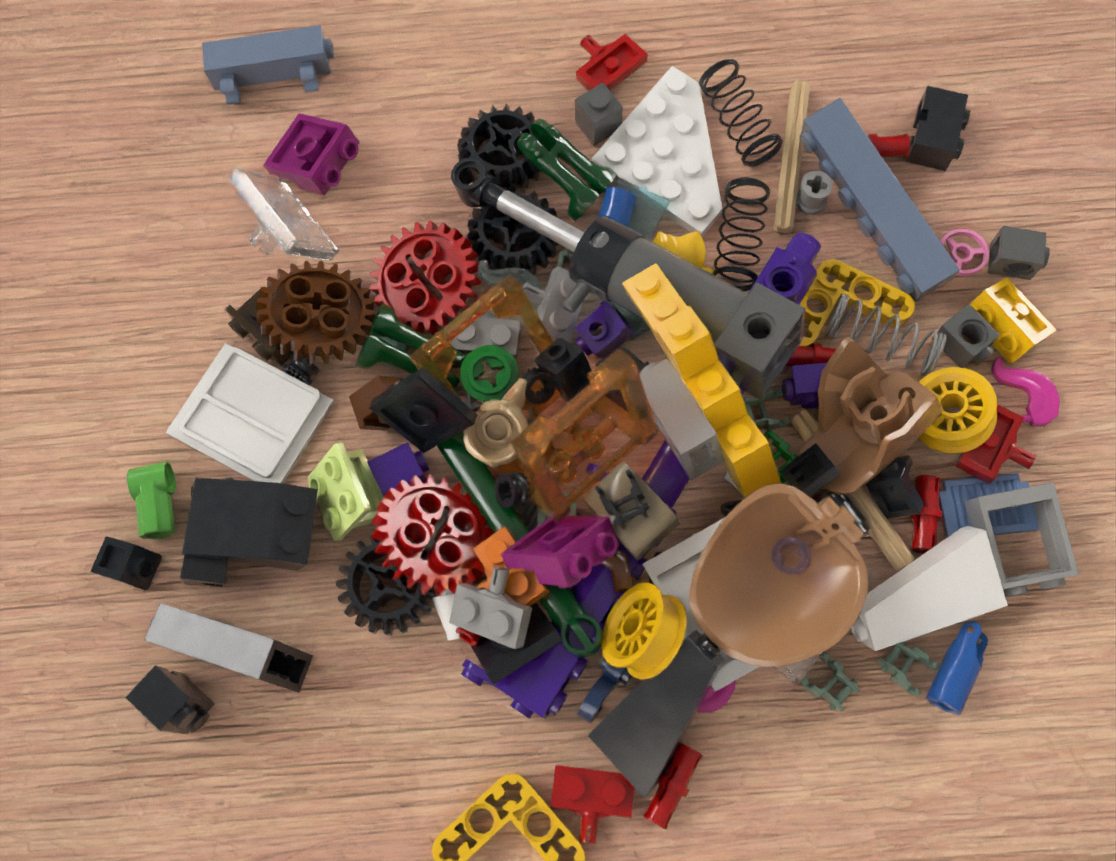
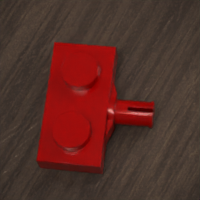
[576,33,648,91]
[955,404,1036,484]
[550,765,634,844]

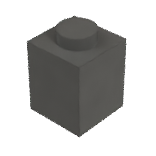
[575,83,623,146]

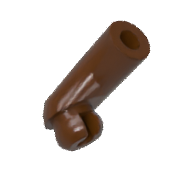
[599,547,633,592]

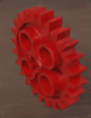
[369,220,482,335]
[371,474,494,596]

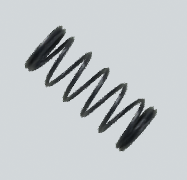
[699,59,783,167]
[712,177,770,291]

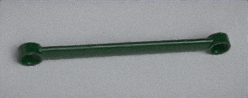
[437,431,603,657]

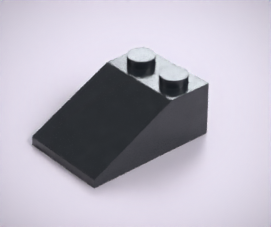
[182,478,318,571]

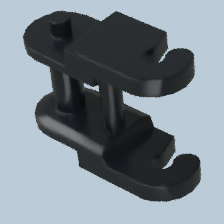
[595,469,649,530]

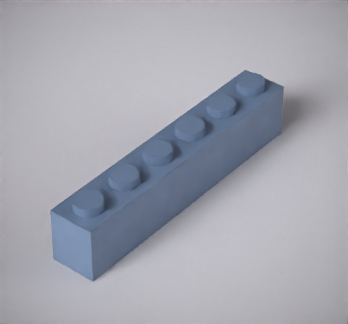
[800,98,960,302]

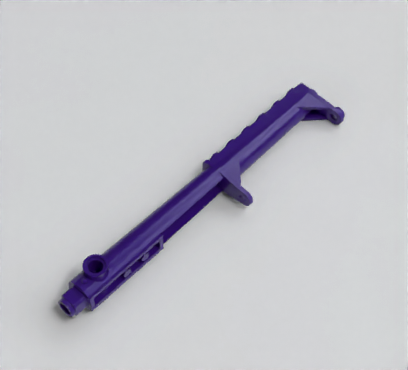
[461,233,821,719]

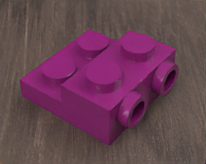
[263,113,360,196]
[501,515,619,588]

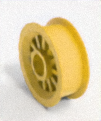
[911,367,997,454]
[601,582,687,680]

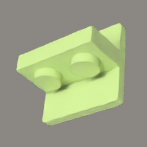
[308,442,384,541]

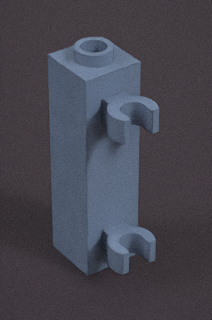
[202,25,335,105]

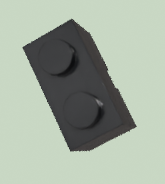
[905,86,970,171]
[125,665,215,734]

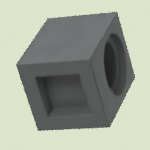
[988,226,1050,280]
[932,304,1000,368]

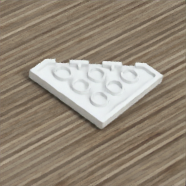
[591,66,722,237]

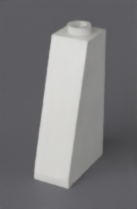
[851,526,1008,651]

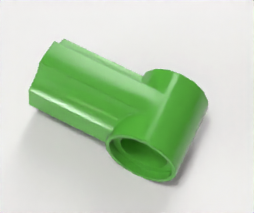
[127,461,176,539]

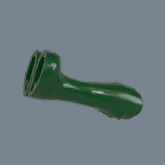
[517,118,617,221]
[355,303,466,390]

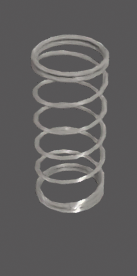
[825,293,947,376]

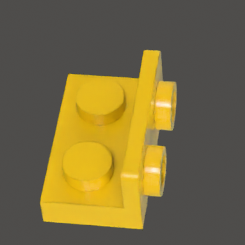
[970,277,1056,364]

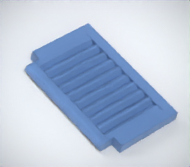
[939,473,1039,538]

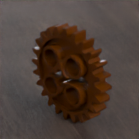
[256,261,375,364]

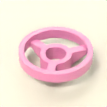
[940,229,989,276]

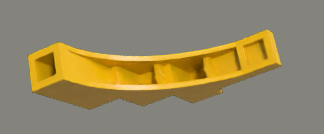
[622,263,782,499]

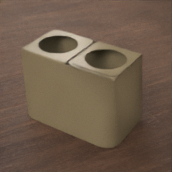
[582,460,680,560]

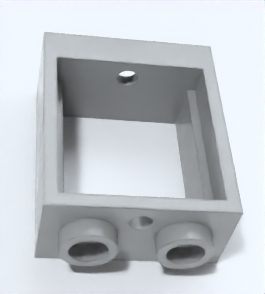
[633,358,724,480]
[965,482,1079,597]

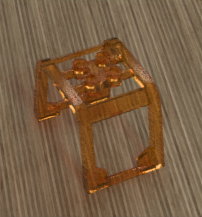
[409,274,658,523]

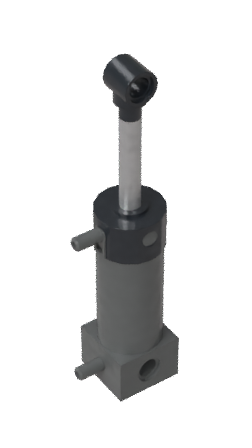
[451,158,805,401]

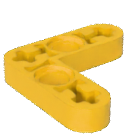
[799,259,915,347]
[432,773,585,861]

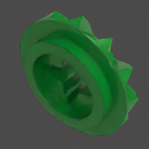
[460,345,519,402]

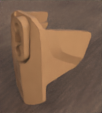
[800,337,942,495]

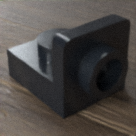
[535,338,595,404]
[779,443,841,498]
[866,455,924,519]
[90,536,162,590]

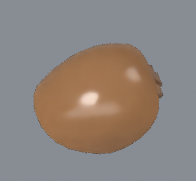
[689,484,868,667]

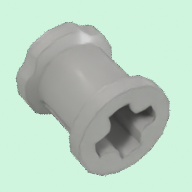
[796,171,833,215]

